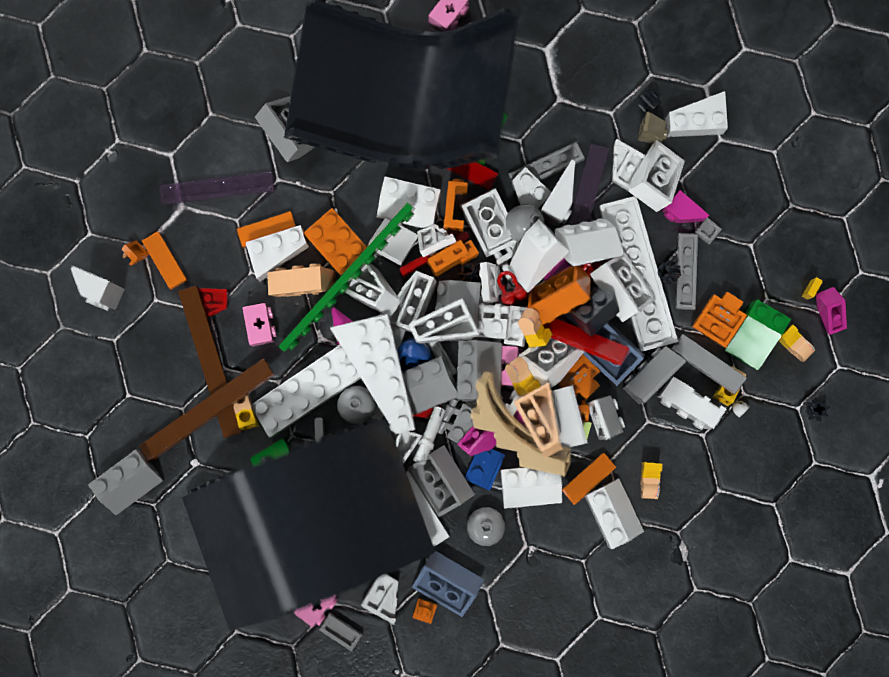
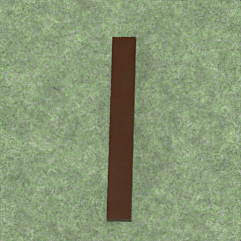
[178,286,243,438]
[139,358,275,462]

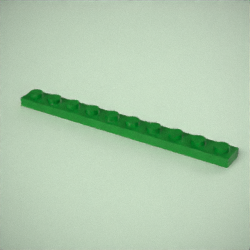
[278,203,416,352]

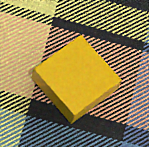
[802,277,822,300]

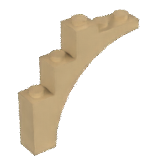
[471,371,571,476]

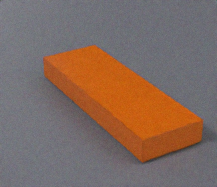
[237,211,296,248]
[142,231,187,290]
[562,453,616,505]

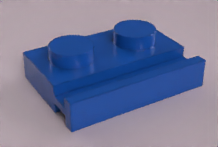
[465,449,505,490]

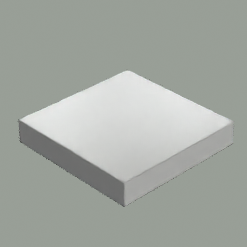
[367,217,418,265]

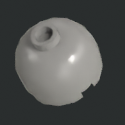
[506,204,545,243]
[337,386,376,424]
[467,507,505,546]

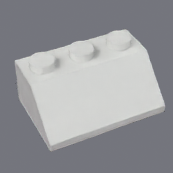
[377,177,441,229]
[555,218,624,266]
[590,252,656,322]
[71,266,125,311]
[552,386,587,448]
[500,467,562,508]
[585,478,644,549]

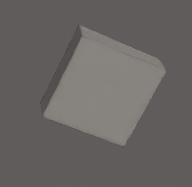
[694,218,722,244]

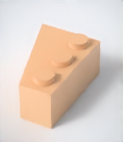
[267,264,336,297]
[514,383,562,458]

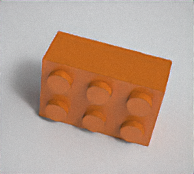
[304,208,367,276]
[528,265,591,325]

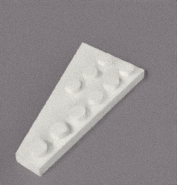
[330,314,416,434]

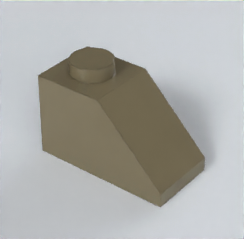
[637,112,668,144]

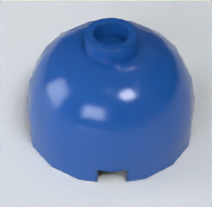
[397,338,432,372]

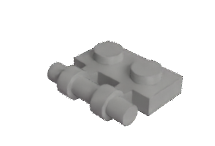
[437,398,474,443]

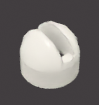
[732,401,750,418]

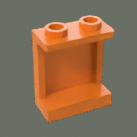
[444,179,468,235]

